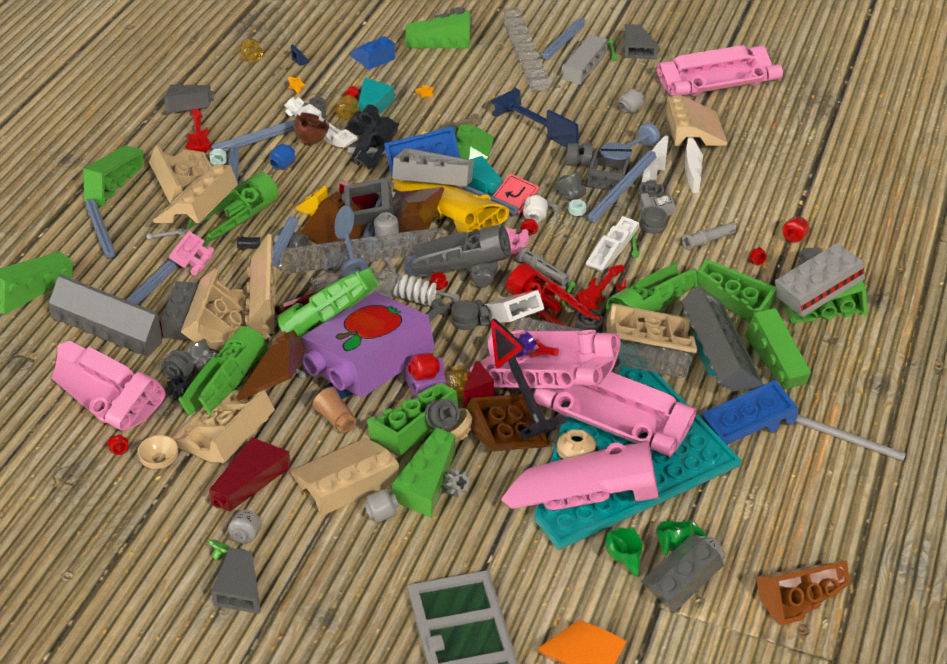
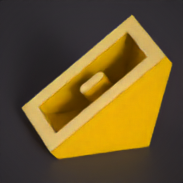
[295,186,328,216]

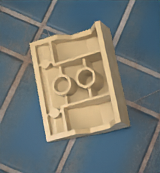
[666,95,727,146]
[149,145,212,203]
[153,164,238,223]
[245,234,276,334]
[181,268,250,351]
[606,303,697,353]
[173,390,275,463]
[290,438,399,516]

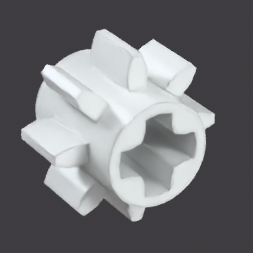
[284,97,305,117]

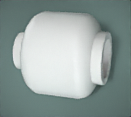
[523,195,548,223]

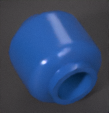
[269,144,296,170]

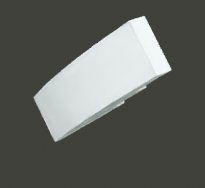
[642,136,668,184]
[685,137,703,193]
[585,216,639,272]

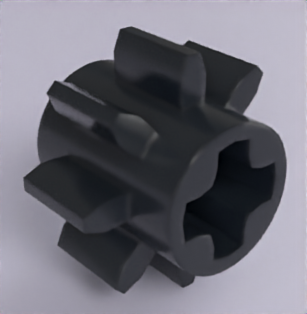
[166,375,192,401]

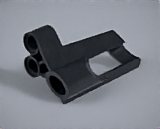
[347,104,400,170]

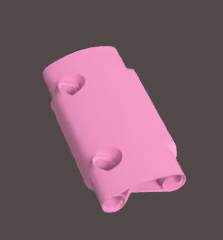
[656,46,783,96]
[469,330,620,389]
[534,372,697,457]

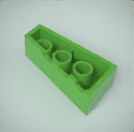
[406,11,470,48]
[0,251,73,315]
[697,259,777,323]
[783,281,868,324]
[745,308,811,390]
[367,383,459,456]
[392,427,455,518]

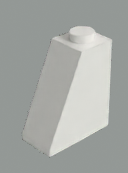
[485,290,544,323]

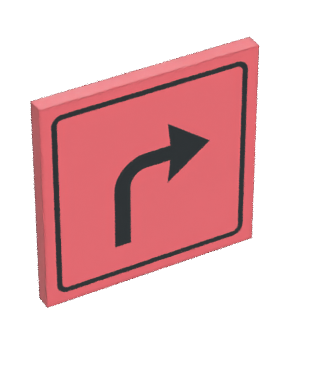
[493,174,540,215]

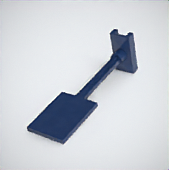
[491,88,579,147]

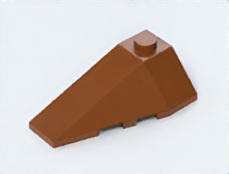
[756,560,851,625]

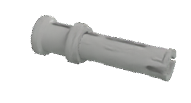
[682,222,736,251]
[517,247,570,286]

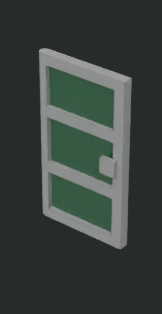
[407,571,518,664]

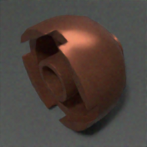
[294,112,329,145]

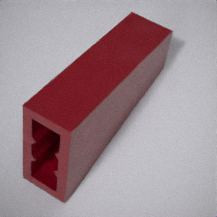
[209,437,291,512]

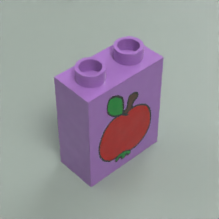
[301,292,435,398]

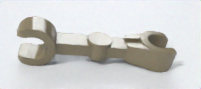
[443,114,482,128]

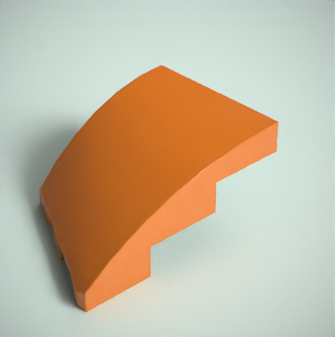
[536,620,627,664]

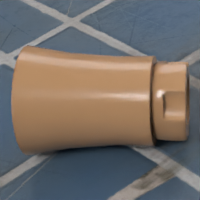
[313,387,357,434]

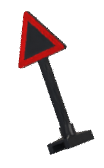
[491,318,566,440]

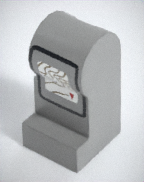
[639,193,676,216]

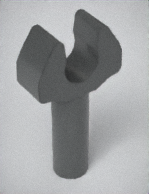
[427,298,451,321]
[475,300,490,326]

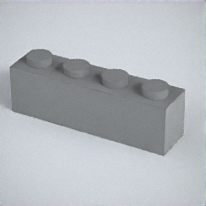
[562,35,607,84]

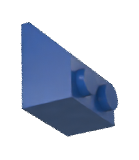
[350,36,395,70]

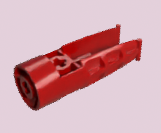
[506,263,600,331]

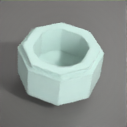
[209,149,227,166]
[568,199,586,216]

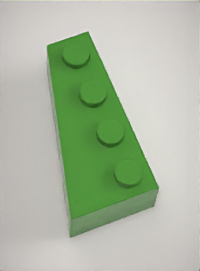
[83,145,143,207]

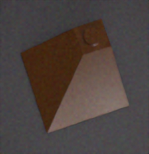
[393,187,444,233]
[300,191,368,255]
[236,330,306,401]
[465,394,550,452]

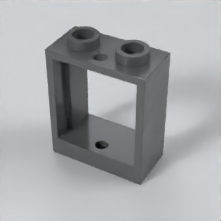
[587,148,631,191]
[342,178,394,226]

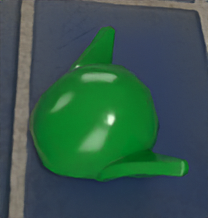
[656,520,708,555]
[605,527,642,577]

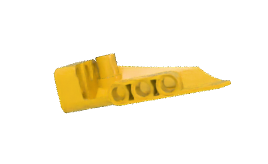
[391,179,509,233]

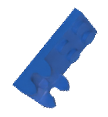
[385,126,460,177]
[702,380,798,445]

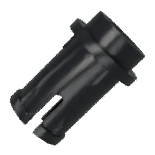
[237,235,260,250]

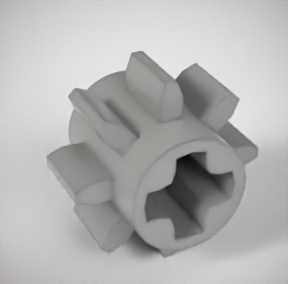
[442,469,470,497]

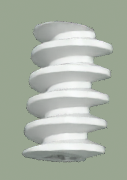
[393,274,436,307]

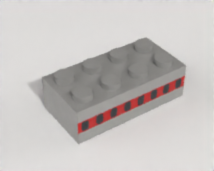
[775,243,865,317]

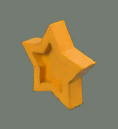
[287,76,306,93]
[415,84,434,98]

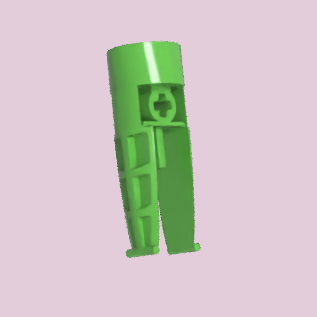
[187,172,279,247]
[606,262,698,315]
[278,268,380,343]
[178,326,268,416]

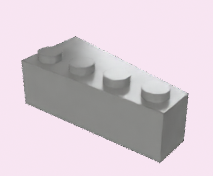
[392,148,474,187]

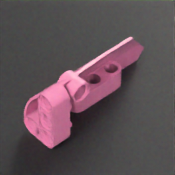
[51,341,165,431]
[501,441,659,510]

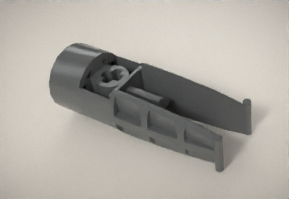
[408,224,511,277]

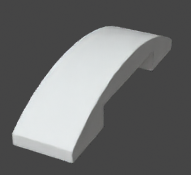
[297,104,358,147]

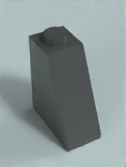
[623,24,658,59]
[164,85,214,113]
[211,548,260,614]

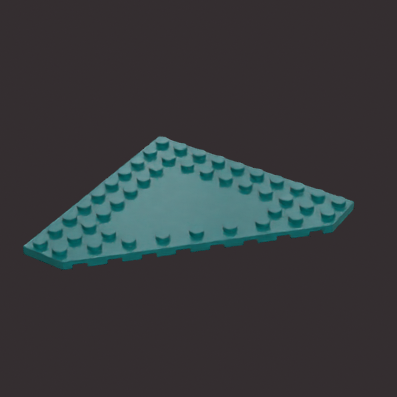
[534,339,742,550]

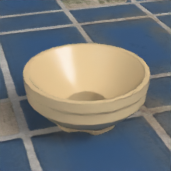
[442,408,472,442]
[556,430,596,459]
[138,435,178,469]

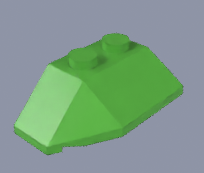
[456,125,494,161]

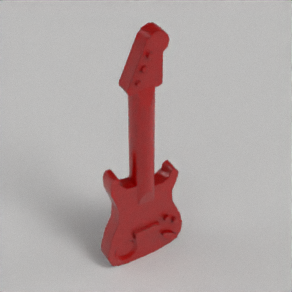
[186,109,211,152]
[575,264,625,311]

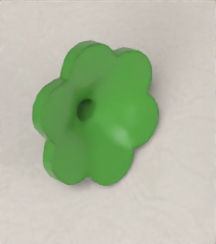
[208,539,231,560]

